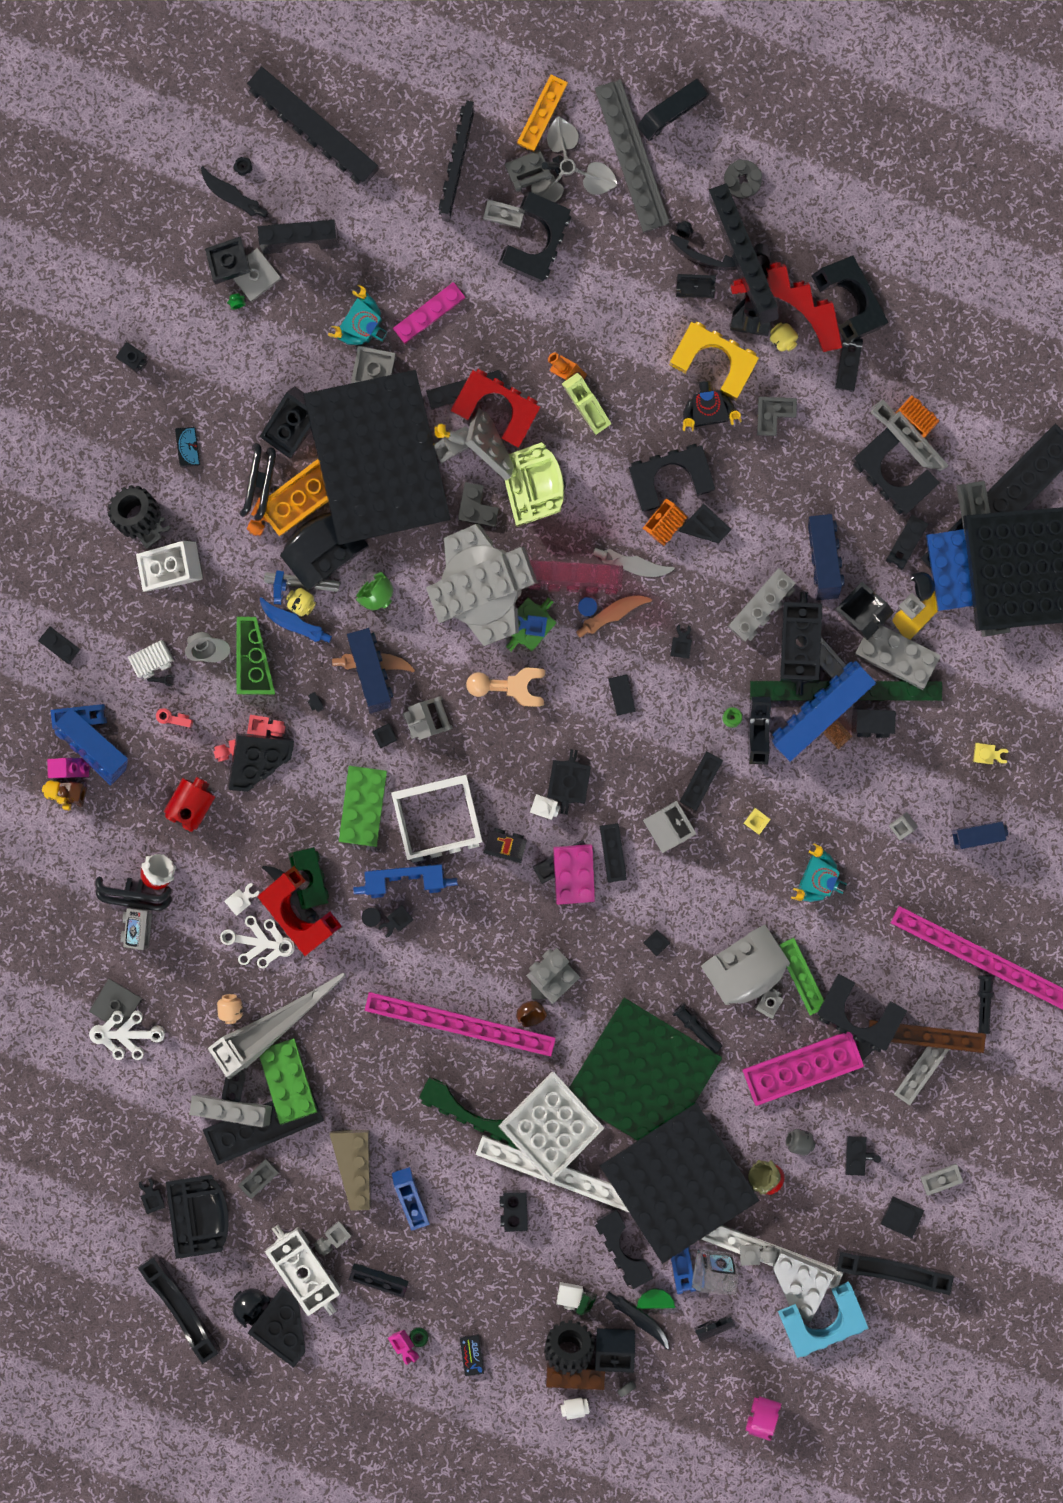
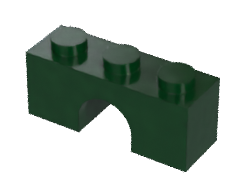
[288,847,329,909]

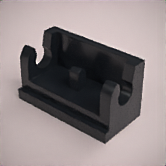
[676,274,716,298]

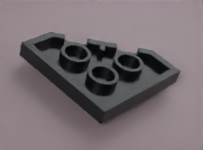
[228,733,294,792]
[248,1286,306,1368]

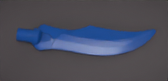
[260,597,332,643]

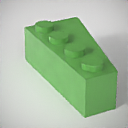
[236,617,275,695]

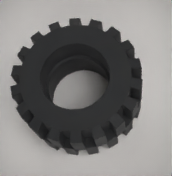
[107,485,161,539]
[544,1320,594,1375]

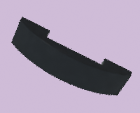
[669,234,737,271]

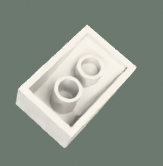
[136,541,203,592]

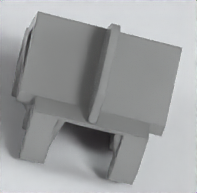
[403,696,453,740]

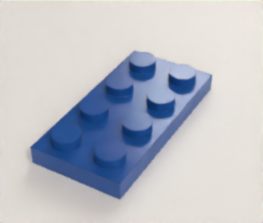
[926,529,973,611]

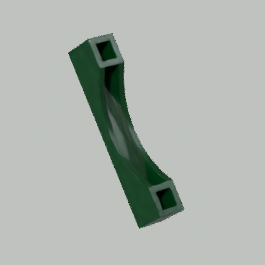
[419,1076,518,1149]

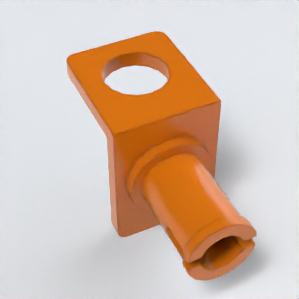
[548,352,587,380]

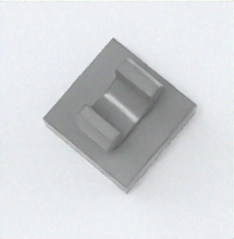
[898,593,925,620]

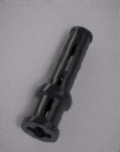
[977,975,995,1034]
[672,1002,723,1054]

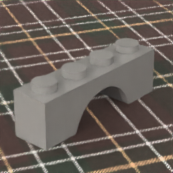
[189,1094,272,1127]

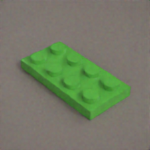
[339,766,387,847]
[259,1038,317,1124]

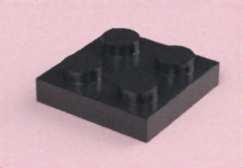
[205,236,251,285]

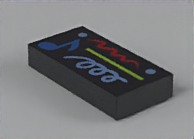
[460,1334,484,1376]

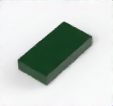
[576,1292,597,1315]

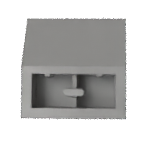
[643,801,696,853]

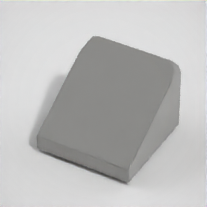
[888,812,918,840]

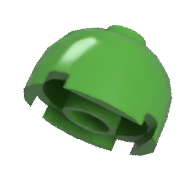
[356,572,393,610]

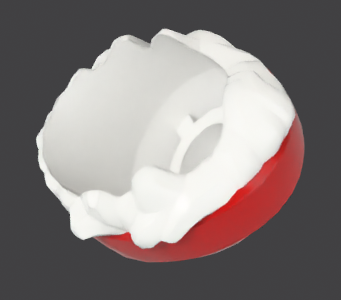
[140,854,176,890]

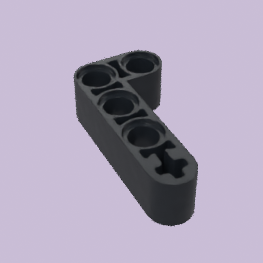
[637,78,710,141]

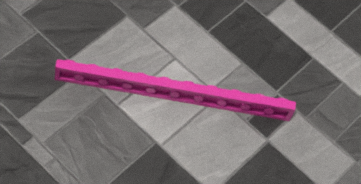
[890,906,1063,1009]
[364,992,556,1057]

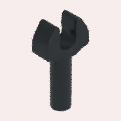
[542,155,564,175]

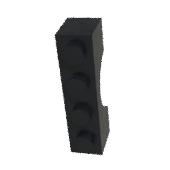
[595,1208,654,1289]

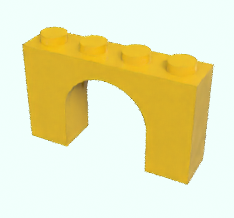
[669,322,759,401]

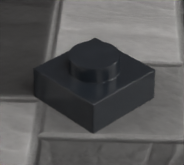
[643,929,670,957]

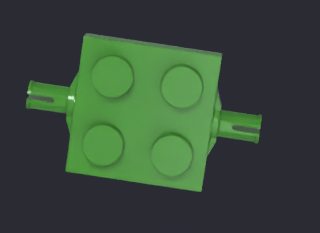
[505,597,557,652]

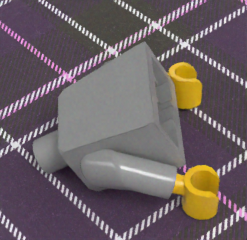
[433,424,469,464]

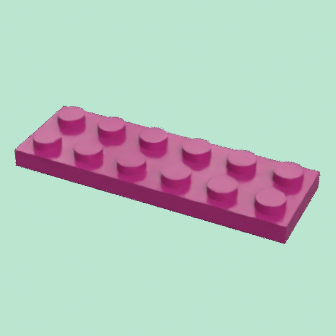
[742,1031,864,1106]

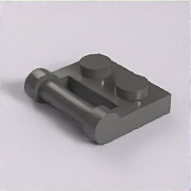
[505,150,552,192]

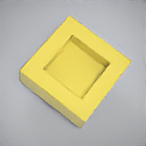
[744,808,771,835]

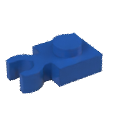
[273,570,287,605]
[518,615,547,637]

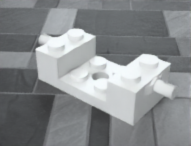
[265,1225,342,1316]

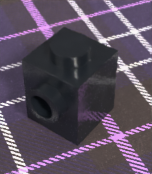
[116,341,148,373]

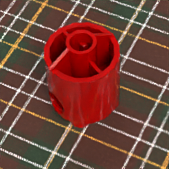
[164,777,216,832]

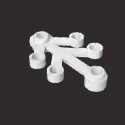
[220,916,295,969]
[89,1011,165,1060]

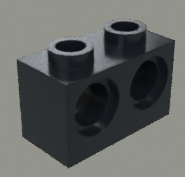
[500,1190,528,1232]

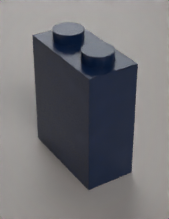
[951,821,1008,849]

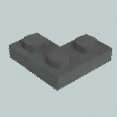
[757,397,797,437]
[458,482,499,527]

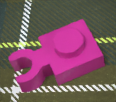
[388,1330,419,1365]

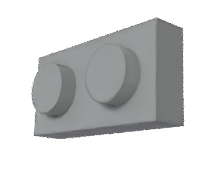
[483,200,524,229]
[920,1163,964,1196]

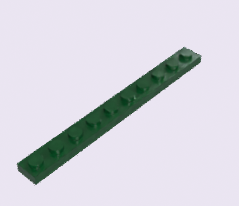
[750,681,942,701]

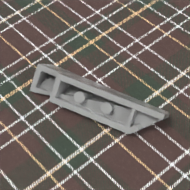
[871,400,949,471]

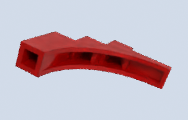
[730,262,842,352]

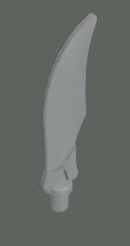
[593,547,675,577]

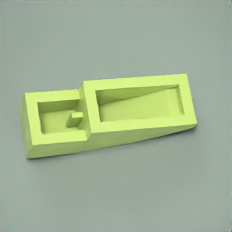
[562,373,611,434]

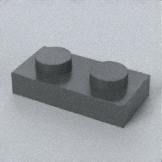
[238,1158,279,1199]

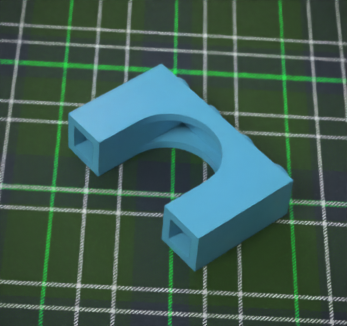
[778,1282,868,1358]

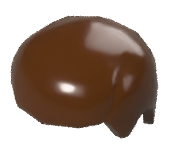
[516,1001,547,1027]

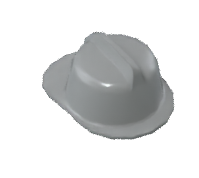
[185,632,230,663]

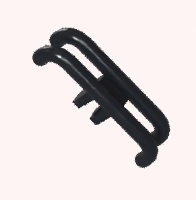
[240,443,276,521]
[95,876,172,911]

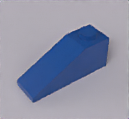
[392,1167,430,1231]

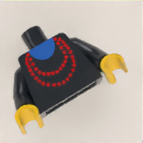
[682,381,742,431]

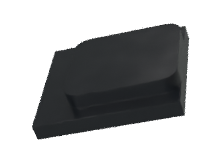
[880,1196,925,1238]

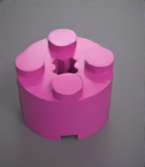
[745,1396,782,1441]

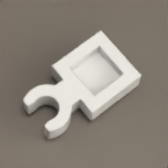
[224,883,260,916]

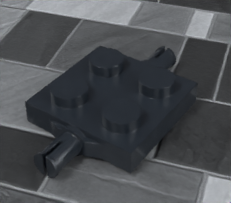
[547,749,591,815]

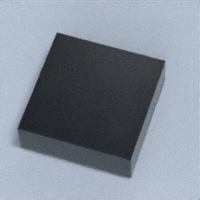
[372,723,397,749]

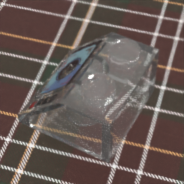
[692,1249,739,1296]

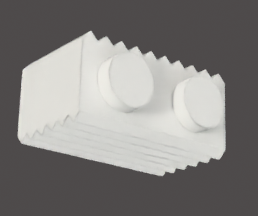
[128,640,174,680]

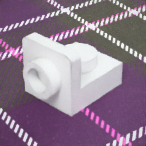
[530,794,560,820]

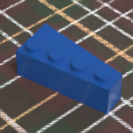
[54,708,128,786]

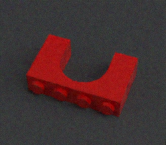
[450,369,540,448]
[257,866,342,956]

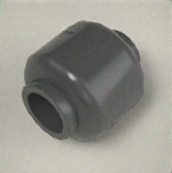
[785,1129,816,1156]

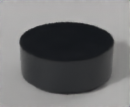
[361,907,381,927]

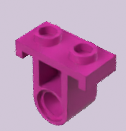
[47,758,90,778]

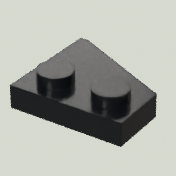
[678,503,732,544]

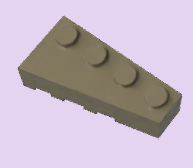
[329,1130,371,1210]

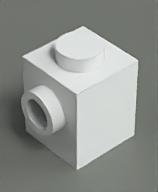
[557,1282,586,1310]

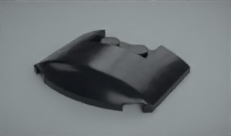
[280,512,369,592]
[166,1175,229,1259]

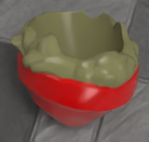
[748,1160,785,1195]

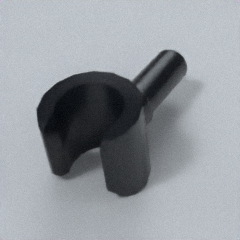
[147,675,174,686]

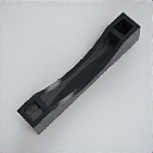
[834,1248,954,1295]
[138,1253,221,1365]

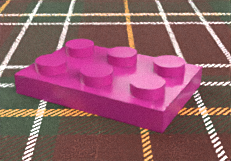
[553,844,595,905]

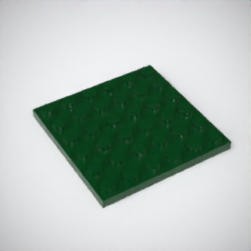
[569,997,722,1140]

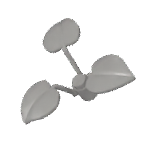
[531,116,617,202]

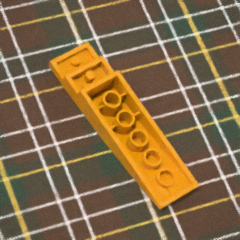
[256,459,328,536]

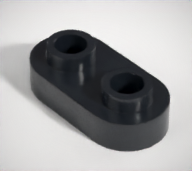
[222,1070,246,1102]

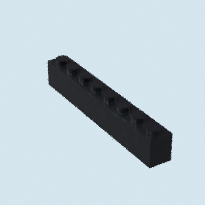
[247,66,379,186]
[708,183,779,325]

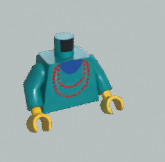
[328,285,387,345]
[791,843,847,902]

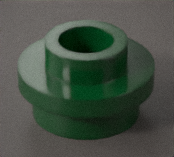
[409,1327,428,1347]

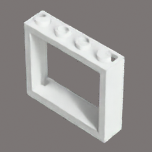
[391,775,483,863]

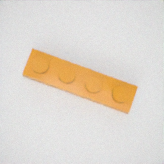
[517,74,568,152]

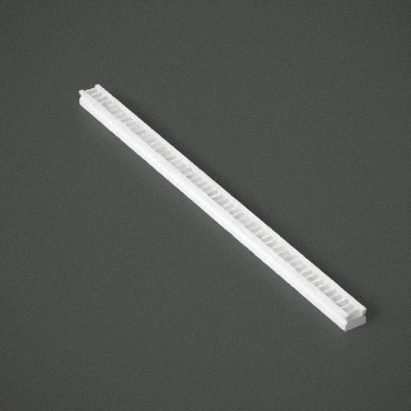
[476,1135,843,1288]

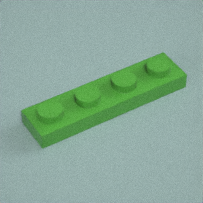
[779,937,824,1015]

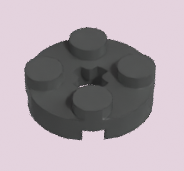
[724,159,762,199]

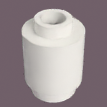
[560,1397,589,1420]

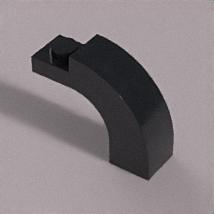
[748,697,771,765]

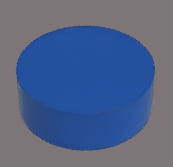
[578,597,597,617]

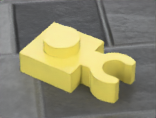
[973,743,1008,764]

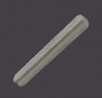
[264,572,340,592]

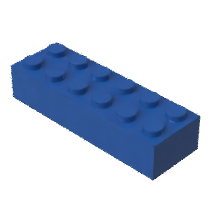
[771,661,876,762]

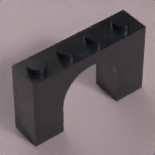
[498,191,571,283]
[257,219,339,254]
[811,255,889,343]
[852,427,940,516]
[628,444,715,513]
[817,974,908,1052]

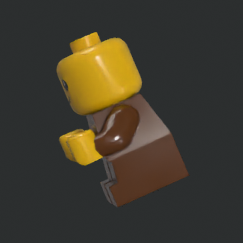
[42,780,87,811]

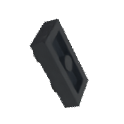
[38,626,81,665]

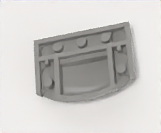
[701,925,790,1005]

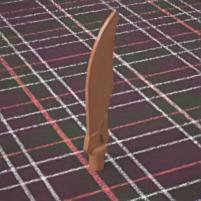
[576,596,652,638]
[332,654,415,672]

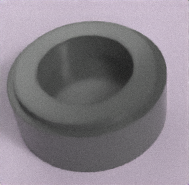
[618,1381,637,1398]

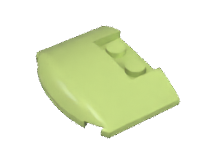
[504,442,564,527]

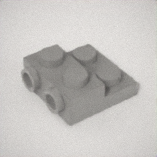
[526,948,580,1004]

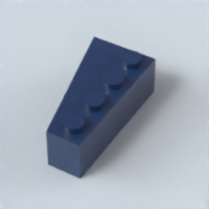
[808,514,845,601]
[347,628,393,714]

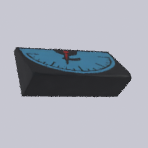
[175,427,200,468]

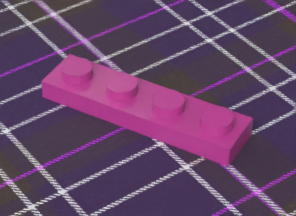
[393,282,465,344]

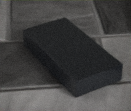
[608,674,636,716]

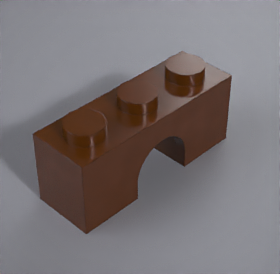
[546,1363,605,1390]

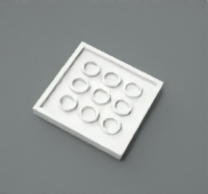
[499,1072,604,1182]

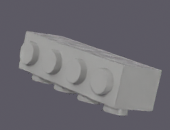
[727,568,796,642]

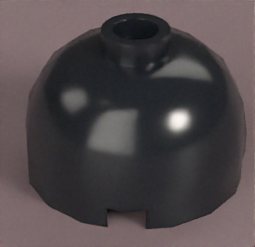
[232,1288,270,1328]

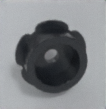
[234,157,252,176]
[675,221,694,238]

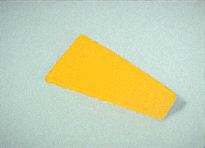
[892,591,938,640]

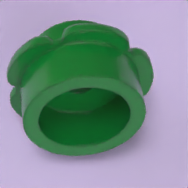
[227,293,246,310]

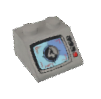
[121,908,152,950]

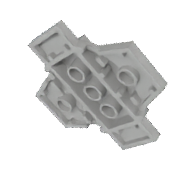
[426,524,538,646]

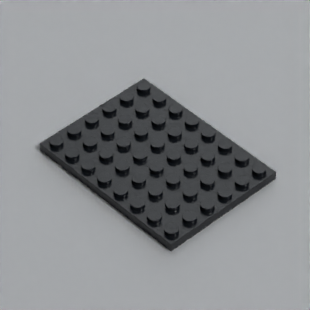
[303,370,451,545]

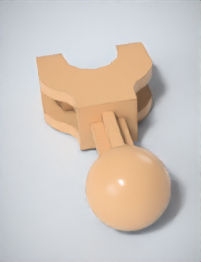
[466,668,546,707]

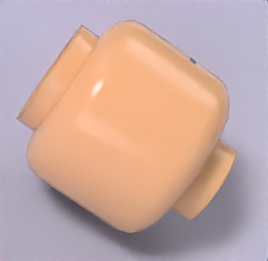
[217,994,243,1024]

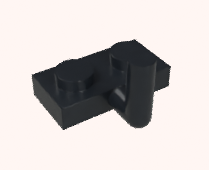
[845,1136,881,1176]

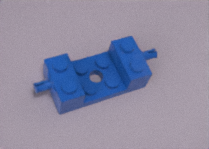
[353,864,458,898]

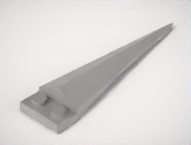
[207,973,346,1079]

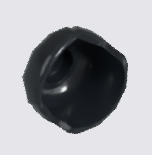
[911,572,934,601]

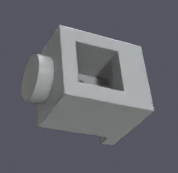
[755,988,784,1019]

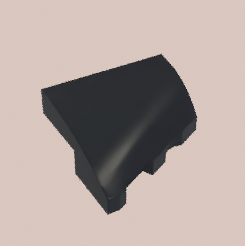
[694,1315,736,1342]

